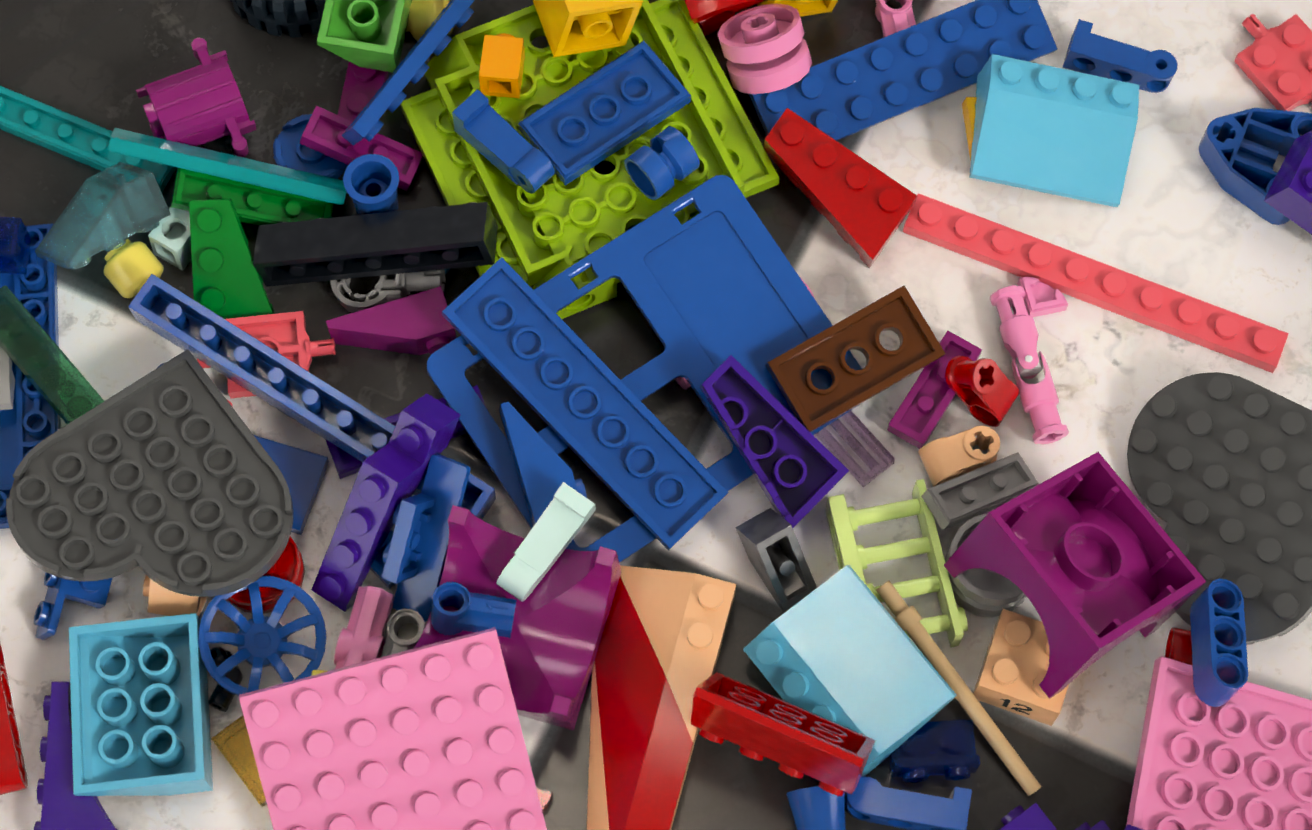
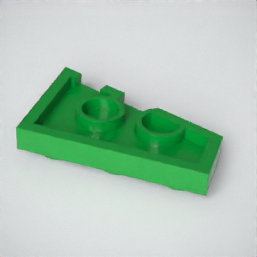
[189,199,275,319]

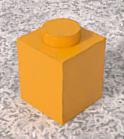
[479,33,525,99]

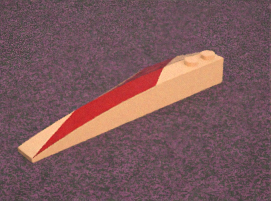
[587,565,736,830]

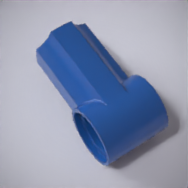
[430,582,516,638]

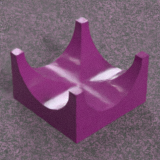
[944,452,1206,699]
[413,505,621,731]

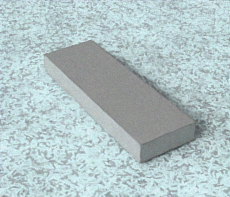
[921,452,1039,530]

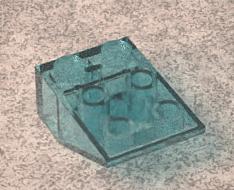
[35,162,171,269]

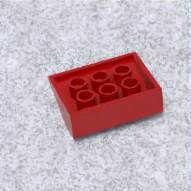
[691,672,876,796]

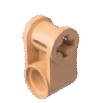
[918,425,1000,487]

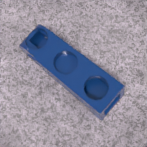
[1062,19,1178,93]
[452,89,555,194]
[845,777,972,830]

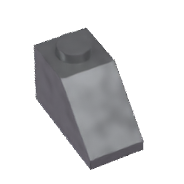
[736,508,817,611]

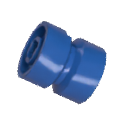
[624,126,700,201]

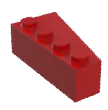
[764,108,917,269]

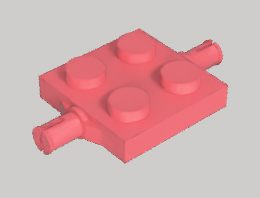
[1234,14,1312,111]
[197,311,336,399]

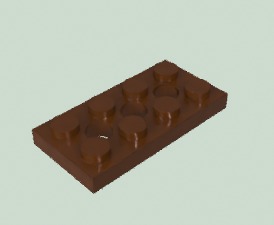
[765,285,946,433]

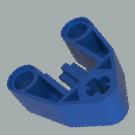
[1198,108,1312,225]

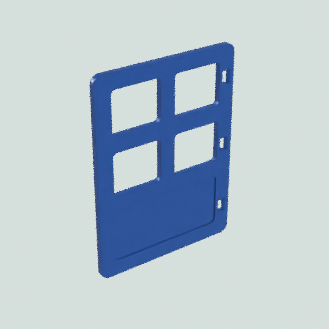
[427,175,864,563]

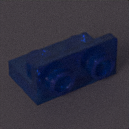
[889,720,980,783]

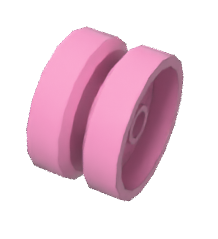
[718,4,812,94]

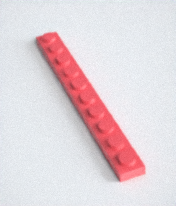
[903,193,1289,373]

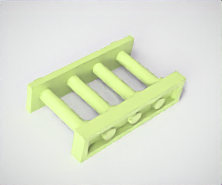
[825,479,968,647]

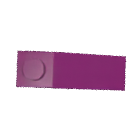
[326,286,457,355]

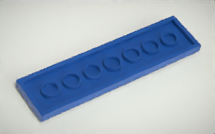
[749,0,1058,141]
[442,257,729,551]

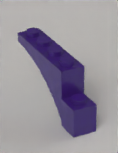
[311,393,461,612]
[34,681,117,830]

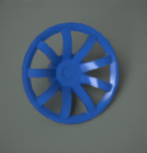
[198,576,327,696]

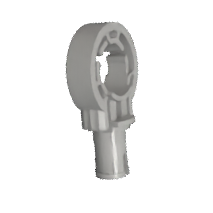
[330,269,446,313]

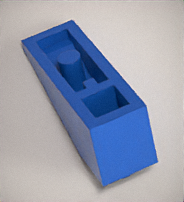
[499,402,587,526]

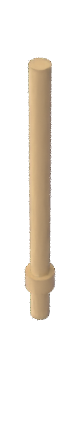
[876,581,1042,796]

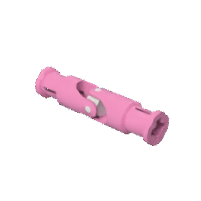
[990,285,1069,445]

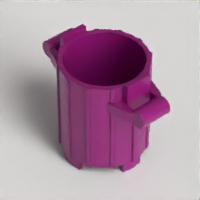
[136,37,257,157]

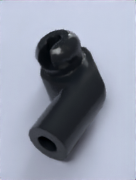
[208,647,243,712]

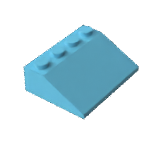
[969,54,1139,207]
[743,565,957,777]
[69,613,213,796]

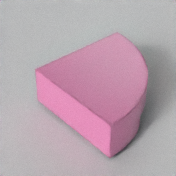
[1017,277,1068,317]

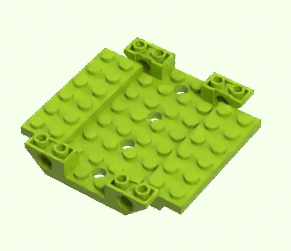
[400,0,779,319]

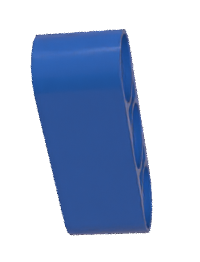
[1190,579,1248,707]

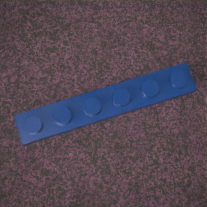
[341,0,482,146]

